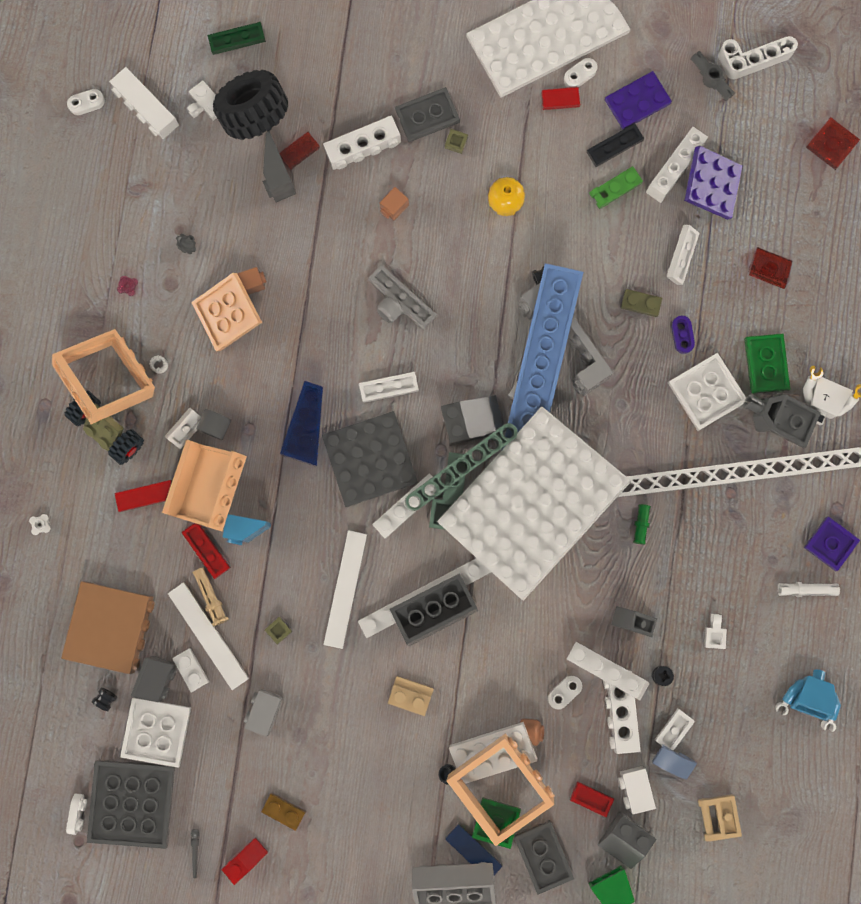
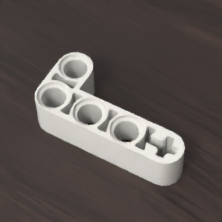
[718,36,798,80]

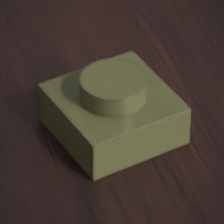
[445,129,468,154]
[265,617,293,645]

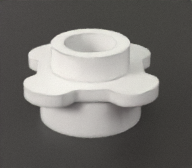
[29,514,51,535]

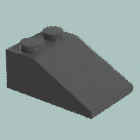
[262,131,296,202]
[441,395,506,446]

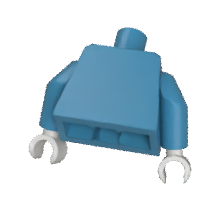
[775,669,841,732]

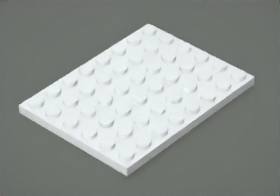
[437,407,631,601]

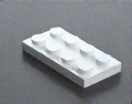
[449,722,537,784]

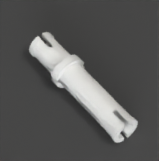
[778,582,840,597]

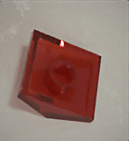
[749,247,793,289]

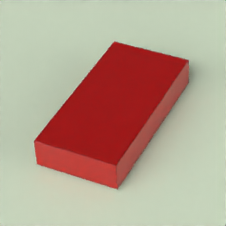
[541,87,580,110]
[569,781,614,818]

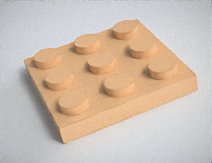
[191,273,262,351]

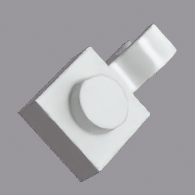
[704,614,727,649]

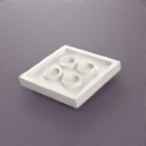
[668,353,747,431]
[120,697,191,768]

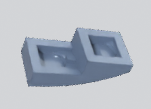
[652,745,697,780]

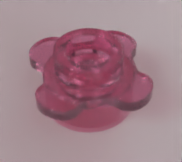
[117,276,138,296]

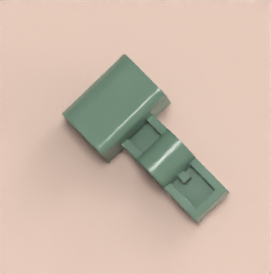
[429,452,466,530]

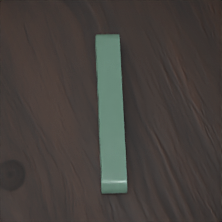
[405,423,518,511]

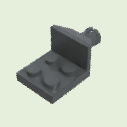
[743,394,821,448]

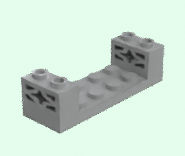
[518,283,613,397]

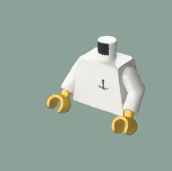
[803,365,861,425]

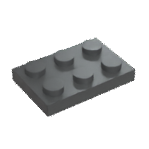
[395,87,460,142]
[514,820,574,895]

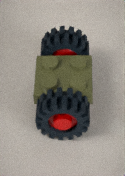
[64,390,144,465]

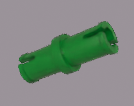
[633,504,651,545]

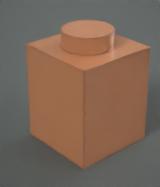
[380,187,409,221]
[237,267,267,295]

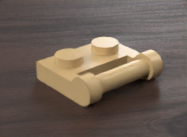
[698,794,742,841]

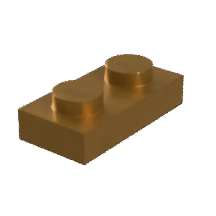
[261,793,306,831]

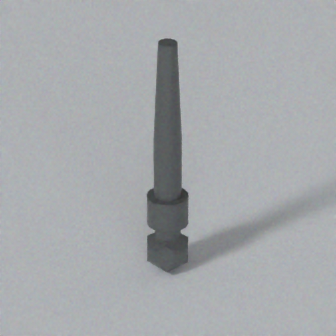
[191,829,199,878]

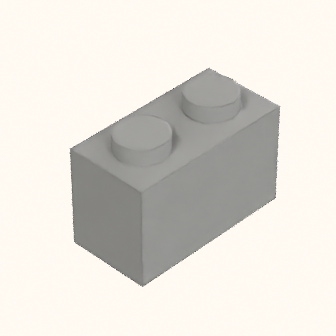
[244,689,283,737]

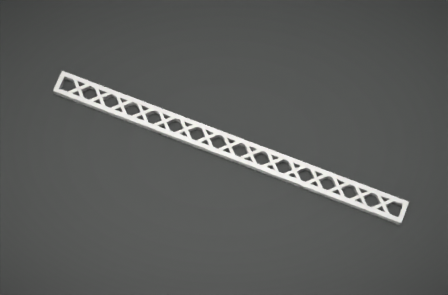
[618,447,861,497]

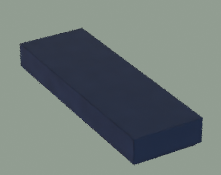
[445,823,503,876]

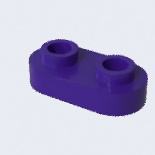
[671,315,695,354]

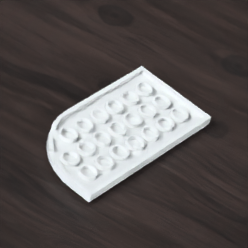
[466,0,630,98]

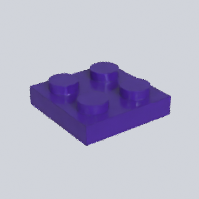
[804,517,860,571]

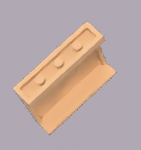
[162,440,247,531]

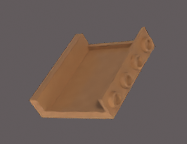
[61,581,155,674]

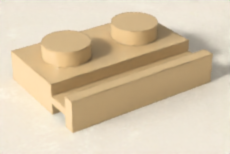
[388,676,434,716]

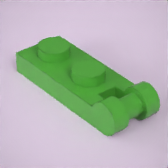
[589,166,643,209]

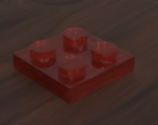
[806,117,860,170]

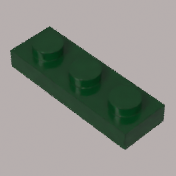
[207,22,266,55]

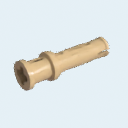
[192,567,229,627]

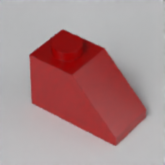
[221,837,268,885]

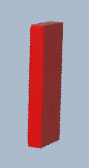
[114,480,172,512]
[181,523,231,579]

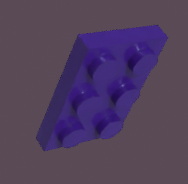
[605,71,672,130]

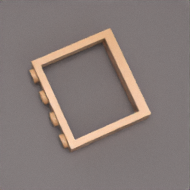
[52,329,155,424]
[447,733,555,846]

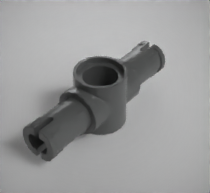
[691,51,735,101]

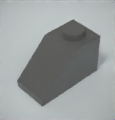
[611,606,657,637]

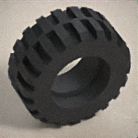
[213,70,288,140]

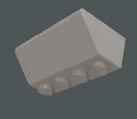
[412,862,496,904]

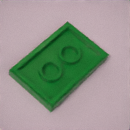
[744,334,791,394]

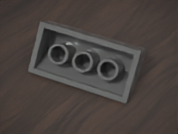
[390,573,478,646]

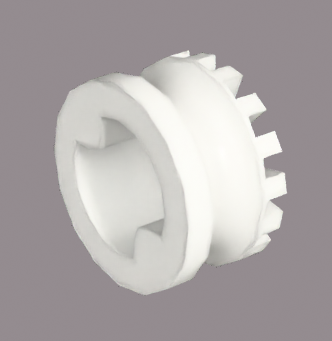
[149,355,168,374]

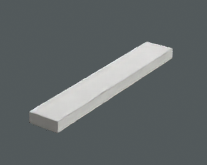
[323,530,367,649]
[168,582,249,690]

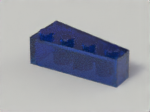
[280,381,323,467]

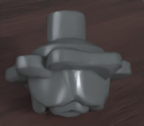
[176,234,196,254]

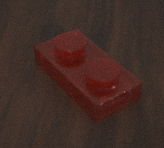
[279,132,320,170]

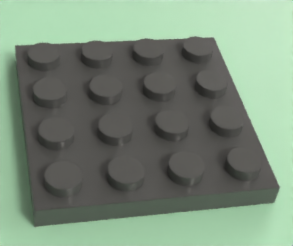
[322,411,418,507]
[86,760,175,849]

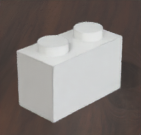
[618,766,656,814]

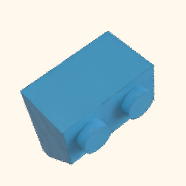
[223,514,271,545]

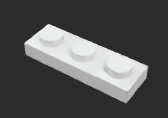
[667,225,699,285]
[359,372,419,403]

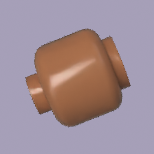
[520,719,544,746]

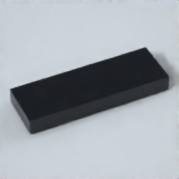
[586,123,644,167]

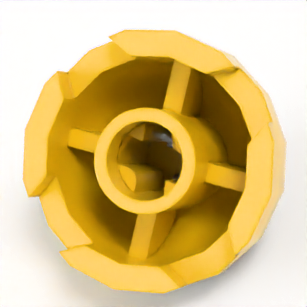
[488,177,525,216]

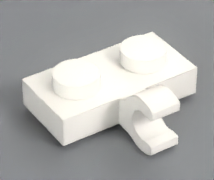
[187,80,217,121]

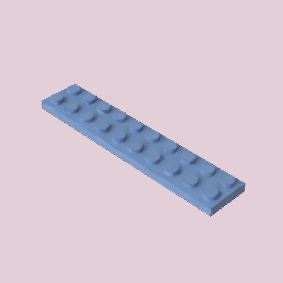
[501,263,584,451]

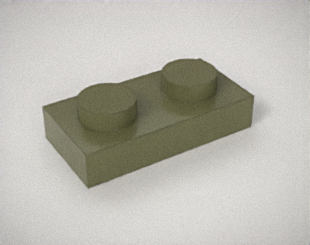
[621,289,662,317]

